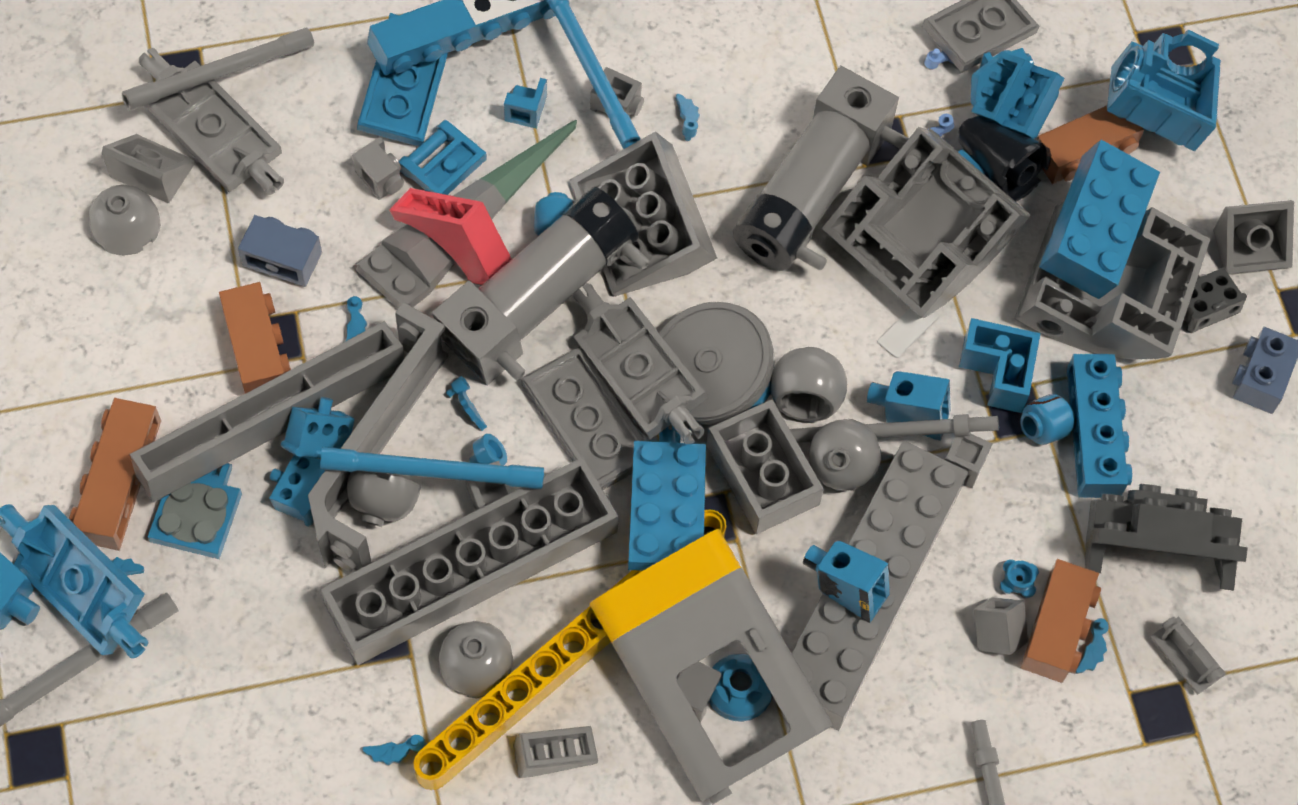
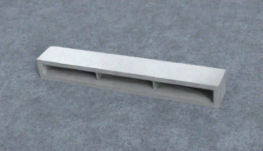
[130,321,404,502]

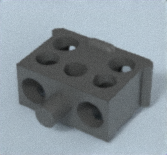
[1184,267,1247,332]

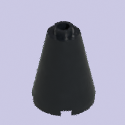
[958,116,1052,202]

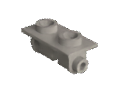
[1150,616,1226,695]

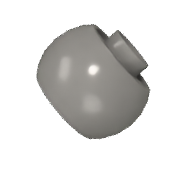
[770,347,847,422]

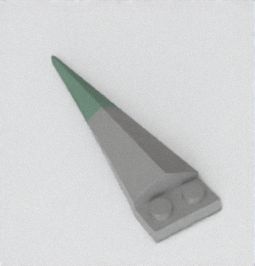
[357,120,577,308]

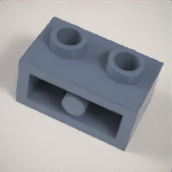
[238,215,322,287]
[1232,326,1298,414]

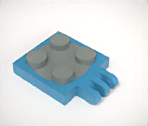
[148,463,242,559]

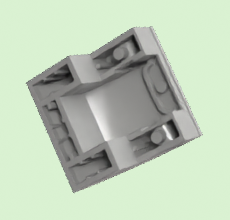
[822,127,1031,318]
[1014,202,1210,359]

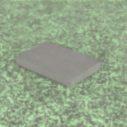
[922,0,1040,73]

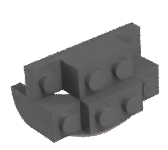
[1085,484,1248,591]

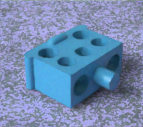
[281,397,355,458]
[269,455,325,527]

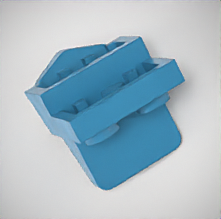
[970,52,1065,139]

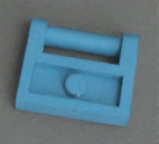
[398,120,487,195]

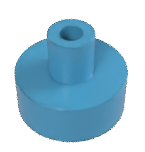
[469,434,508,466]

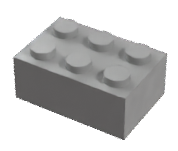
[706,399,824,534]

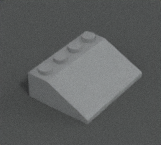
[570,131,717,297]

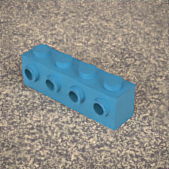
[1066,354,1132,498]

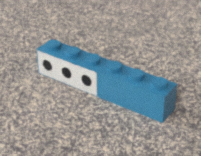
[367,0,556,75]

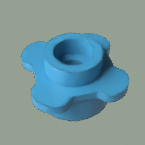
[1000,560,1039,598]

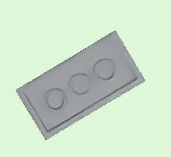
[521,346,646,490]

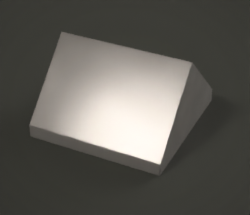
[101,134,195,203]
[1213,200,1294,274]

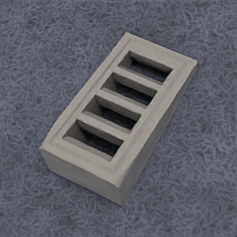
[513,726,598,778]

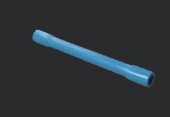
[546,0,641,149]
[320,447,544,489]

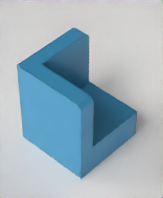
[504,78,547,129]

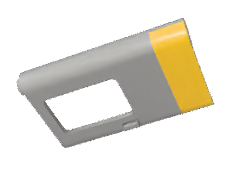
[590,529,833,805]

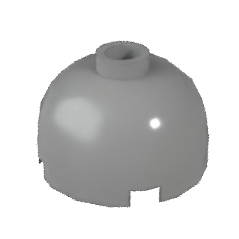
[89,185,161,256]
[809,419,881,490]
[347,471,421,527]
[439,621,513,698]

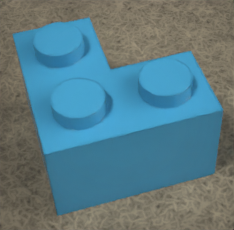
[959,318,1041,413]

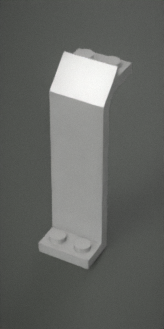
[308,302,448,572]

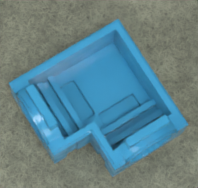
[1107,30,1221,152]

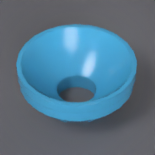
[709,654,772,722]

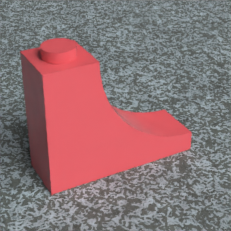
[390,188,512,285]

